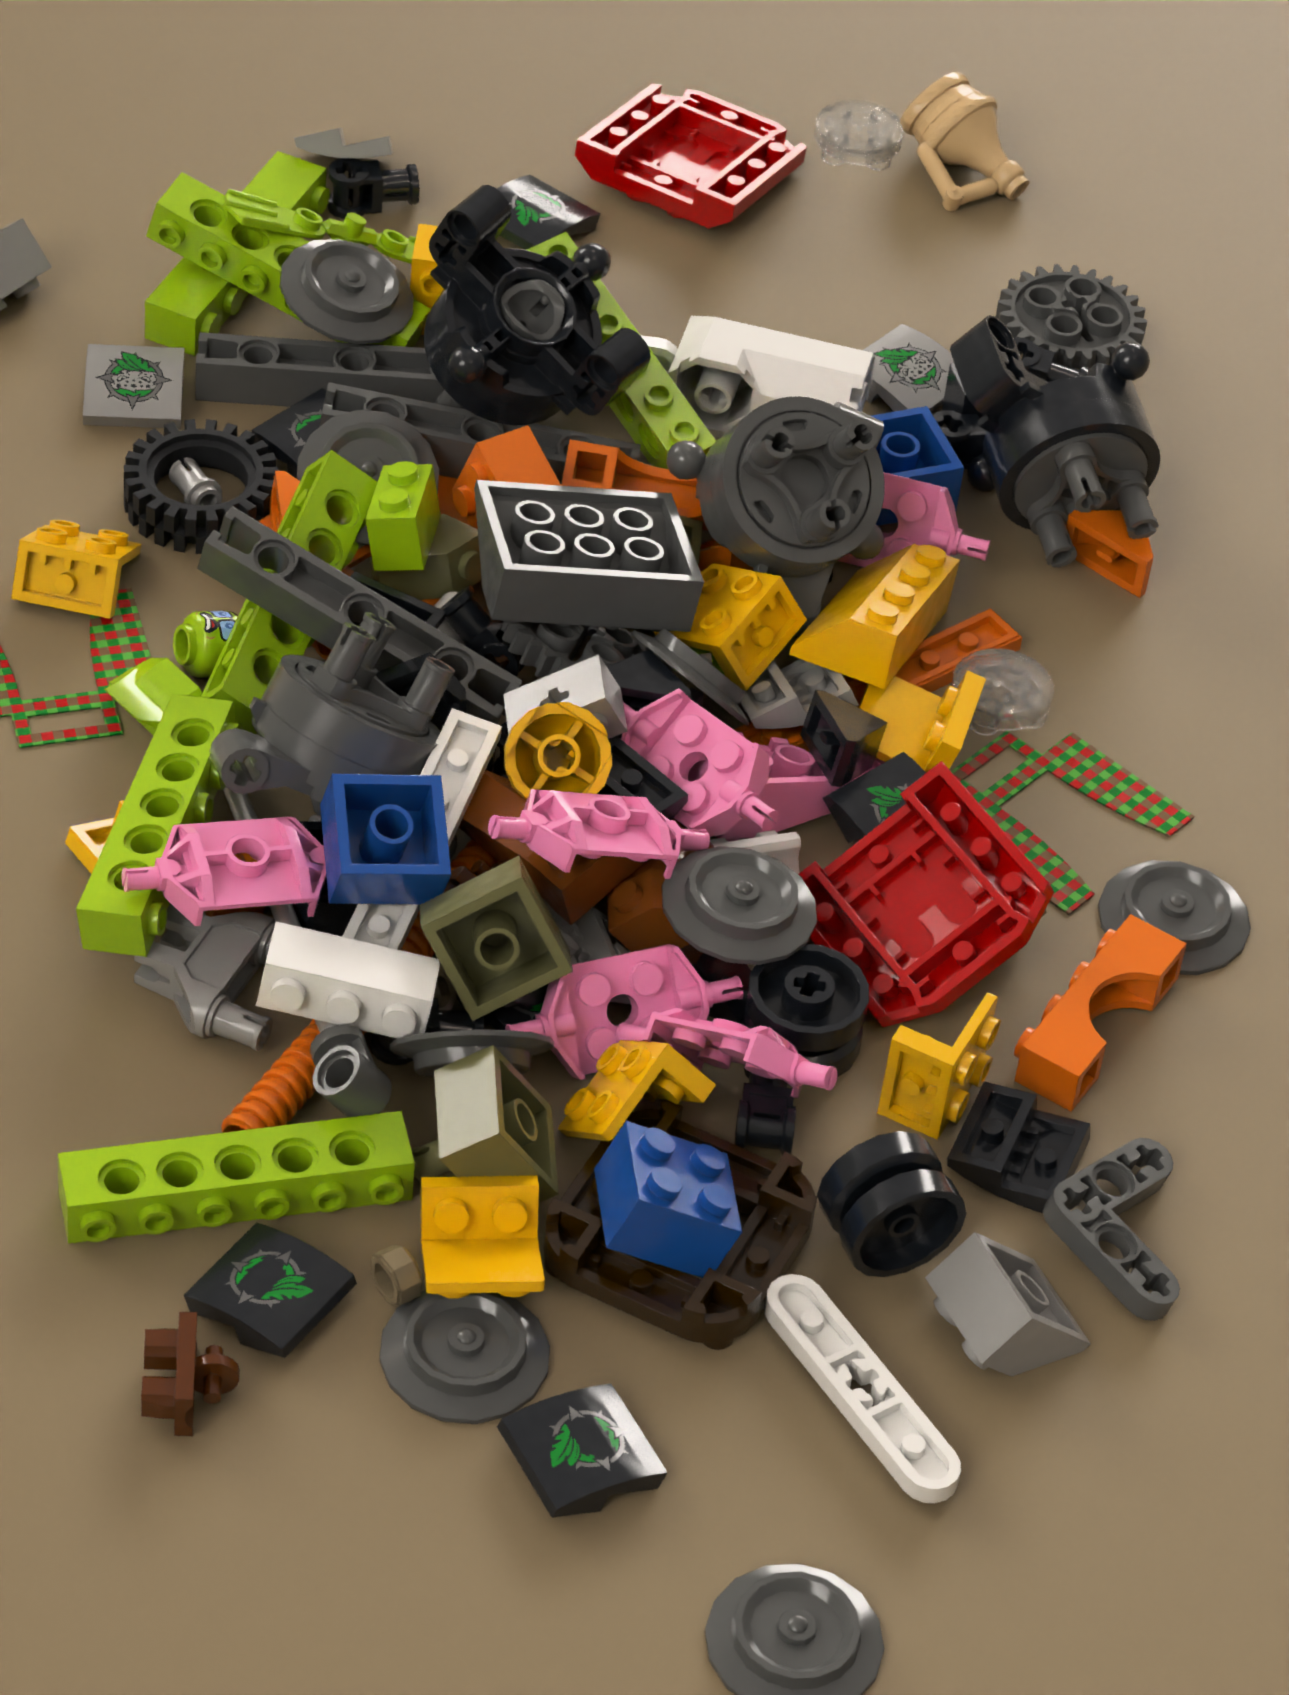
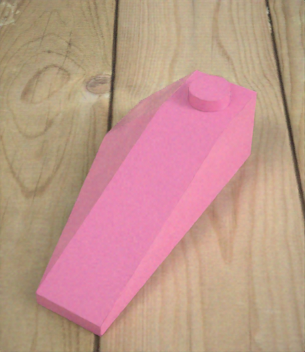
[688,731,884,842]

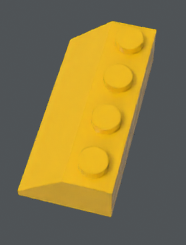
[789,544,960,689]

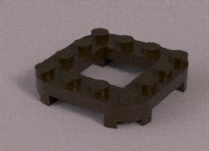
[544,1100,817,1350]

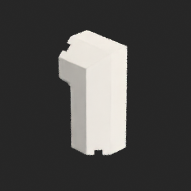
[668,316,876,438]

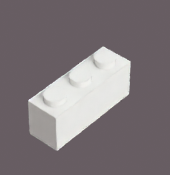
[256,921,440,1039]

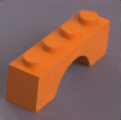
[561,439,708,530]
[1014,914,1187,1112]

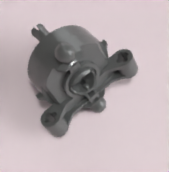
[666,396,885,638]
[210,612,457,859]

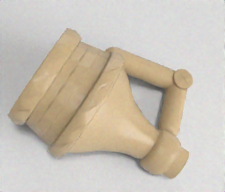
[900,72,1029,212]

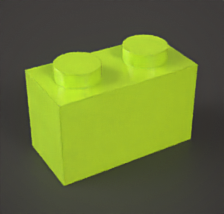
[365,461,441,571]

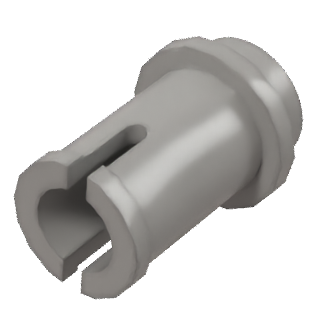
[169,457,222,505]

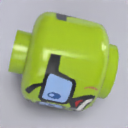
[173,611,238,678]

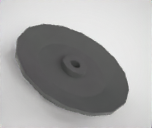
[280,239,414,344]
[297,410,439,545]
[631,628,750,727]
[661,846,817,965]
[1098,860,1251,975]
[390,1029,554,1078]
[379,1290,550,1424]
[705,1564,884,1695]

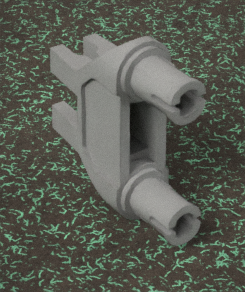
[134,904,275,1052]

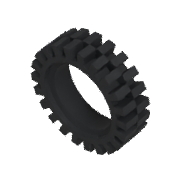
[124,419,278,554]

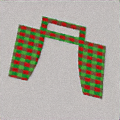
[0,588,151,748]
[951,730,1195,914]

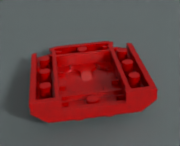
[575,83,807,229]
[798,761,1054,1028]

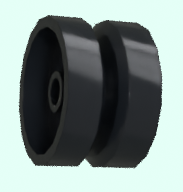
[742,944,869,1085]
[817,1131,967,1277]

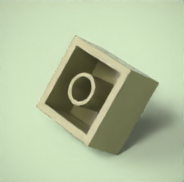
[419,856,573,1021]
[411,1045,559,1203]

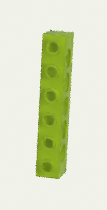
[146,172,431,347]
[527,232,716,469]
[201,450,377,734]
[76,694,243,957]
[58,1111,415,1244]

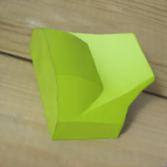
[104,658,202,735]

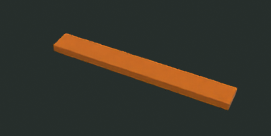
[734,608,1022,751]

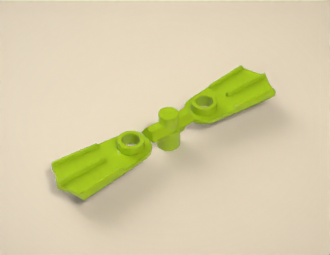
[223,189,416,264]

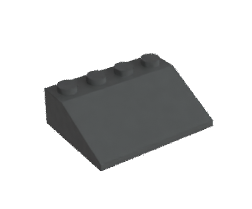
[474,480,704,632]

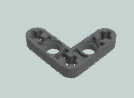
[1043,1138,1180,1321]

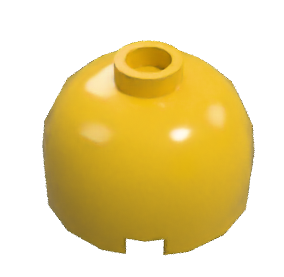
[504,702,612,800]

